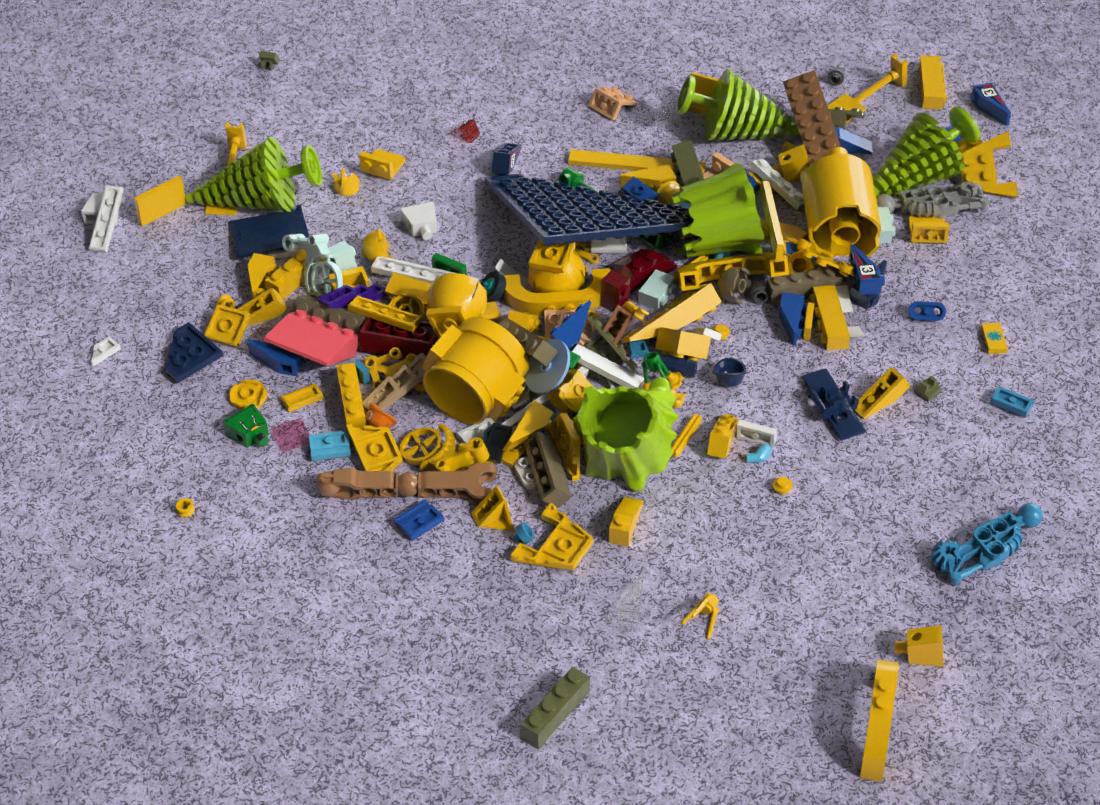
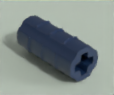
[660,355,698,377]

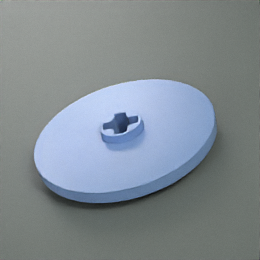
[525,339,570,394]

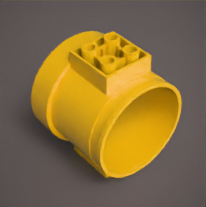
[421,317,529,425]

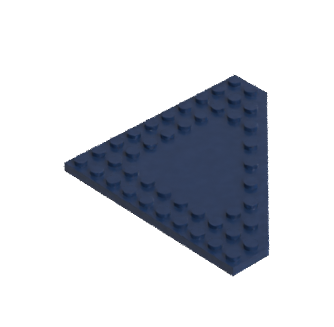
[485,174,693,246]

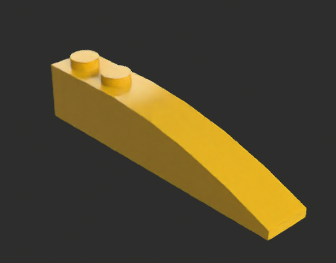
[621,283,721,343]

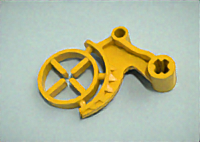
[400,423,489,471]

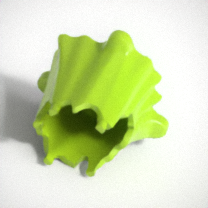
[672,163,764,258]
[572,377,679,492]

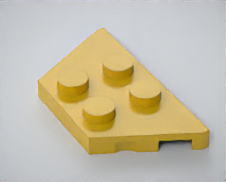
[547,413,581,481]
[346,424,403,471]

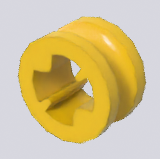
[216,294,235,308]
[176,498,195,517]

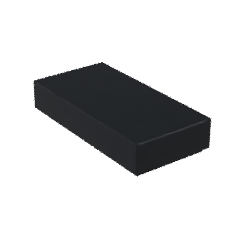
[485,423,512,464]

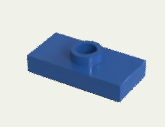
[622,176,660,201]

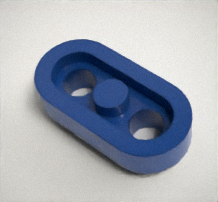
[908,301,946,321]

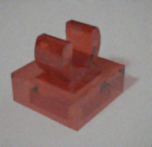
[458,119,480,143]

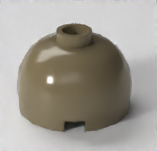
[717,267,751,304]

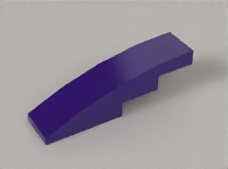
[317,283,387,308]

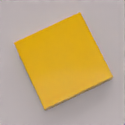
[204,304,252,348]

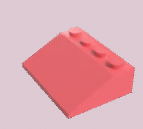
[263,310,359,366]

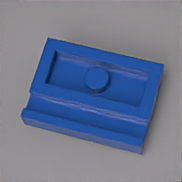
[394,499,444,541]

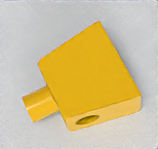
[771,144,810,182]
[894,625,944,667]

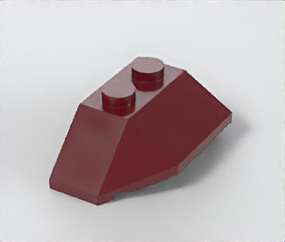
[613,249,678,294]

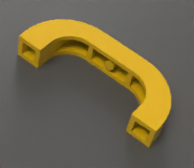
[678,253,789,291]
[503,268,610,316]
[860,659,899,782]

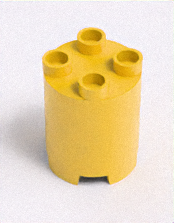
[800,147,881,260]

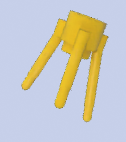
[681,593,719,639]

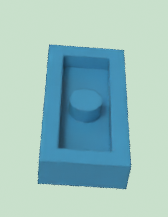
[990,386,1034,418]

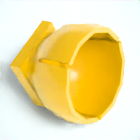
[528,240,586,293]
[426,273,487,339]

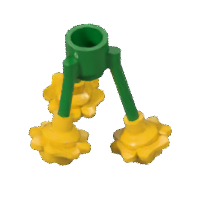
[641,352,686,409]

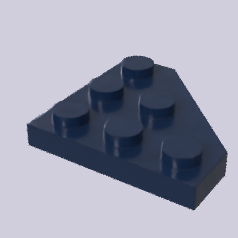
[165,322,223,384]

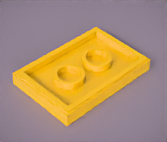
[134,175,187,226]

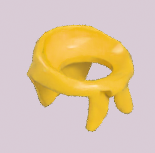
[331,168,360,196]
[788,250,815,274]

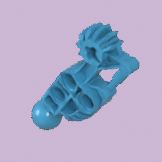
[931,503,1043,585]

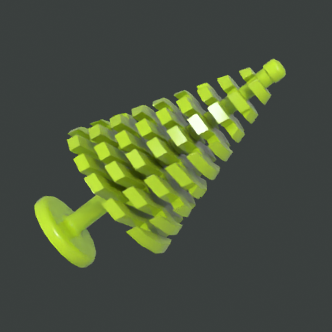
[676,69,800,141]
[873,106,980,197]
[185,137,322,212]

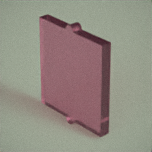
[271,418,310,452]

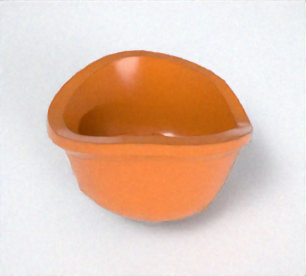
[365,402,397,428]

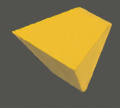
[471,486,515,532]

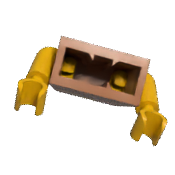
[603,301,649,346]

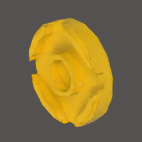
[229,380,267,410]

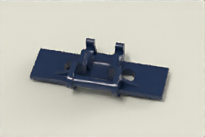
[802,368,866,441]

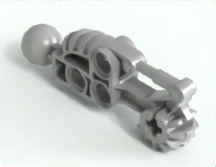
[876,181,989,219]

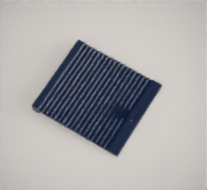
[230,204,309,258]

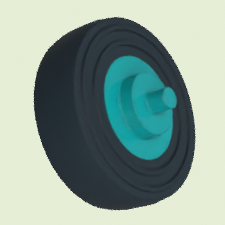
[481,271,506,303]

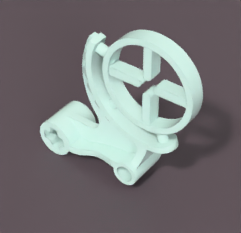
[282,233,343,296]

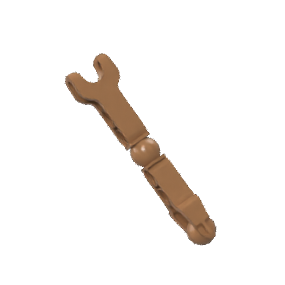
[316,463,497,506]

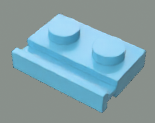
[309,430,351,461]

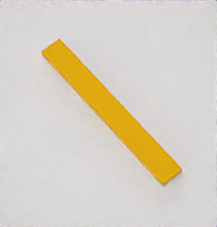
[568,149,706,175]
[761,181,785,261]

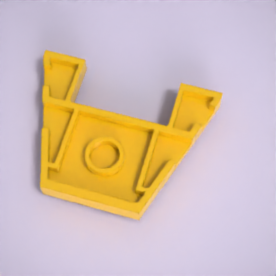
[959,131,1018,198]
[510,502,593,571]

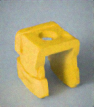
[547,369,594,412]

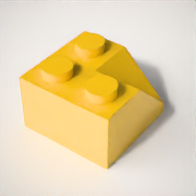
[655,327,711,361]

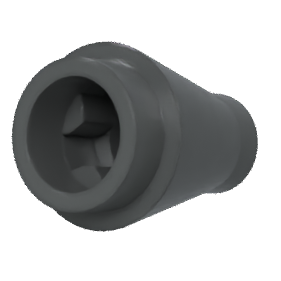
[828,65,845,86]
[751,279,769,303]

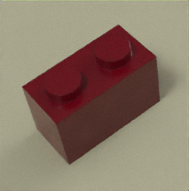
[601,270,631,312]

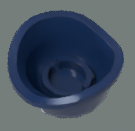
[713,358,747,387]

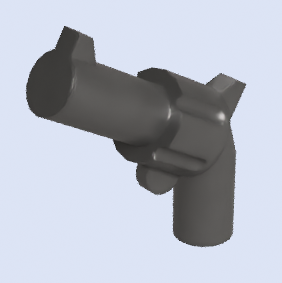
[511,383,533,412]

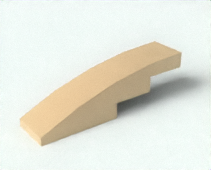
[363,352,427,411]

